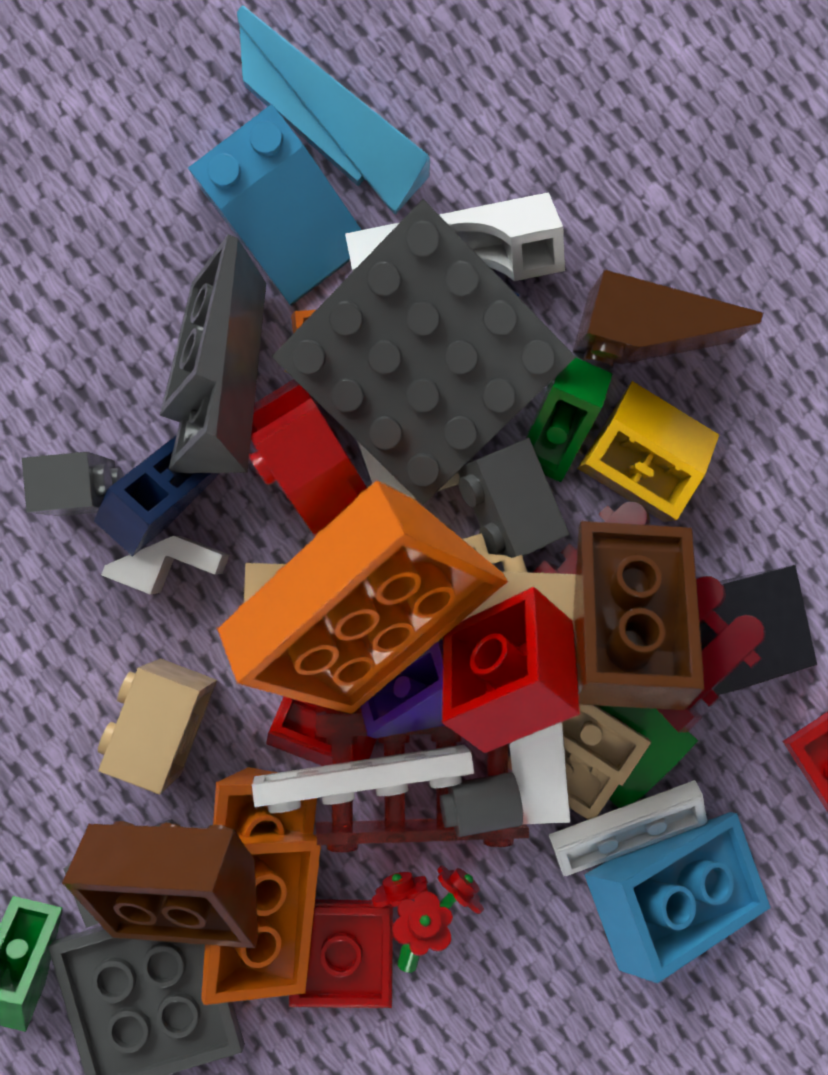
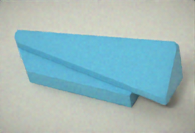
[237,5,430,215]

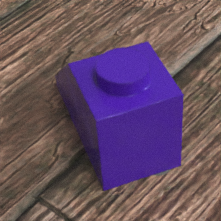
[361,639,444,738]

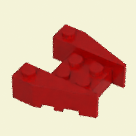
[249,379,368,536]

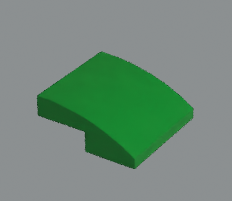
[596,705,698,808]

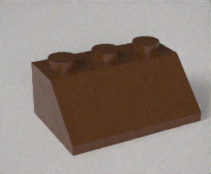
[62,821,258,948]

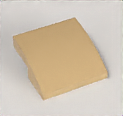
[505,704,651,820]

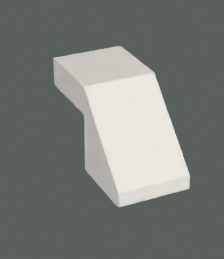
[101,536,230,594]

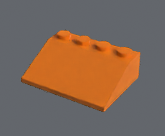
[217,480,508,714]

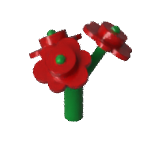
[371,865,484,973]

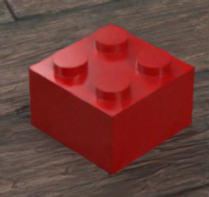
[442,586,580,753]

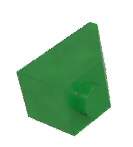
[525,357,613,482]
[0,896,63,1032]

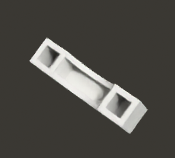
[345,192,565,281]

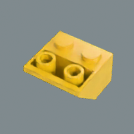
[577,381,719,522]

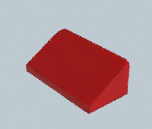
[266,696,377,766]

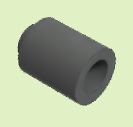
[440,772,523,837]

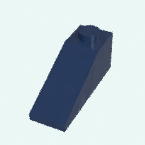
[94,436,220,557]

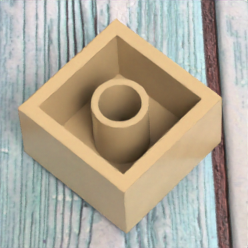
[97,658,217,795]

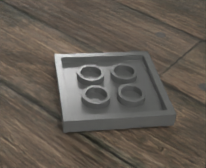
[48,926,245,1075]

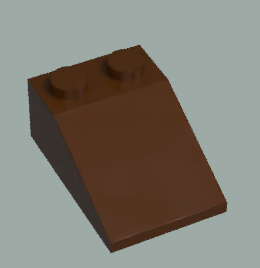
[573,269,763,369]
[573,521,704,710]

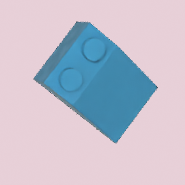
[188,104,361,306]
[584,812,771,983]

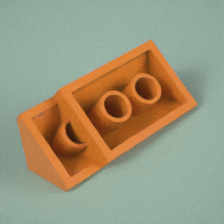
[201,767,322,1005]

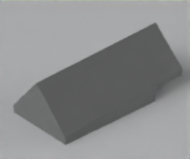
[160,234,266,473]

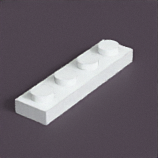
[252,745,474,813]

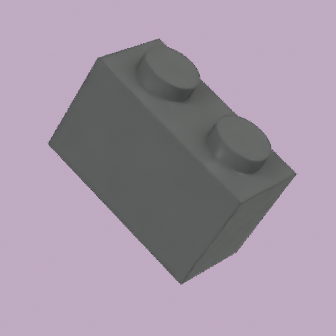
[458,438,570,563]
[21,451,124,516]

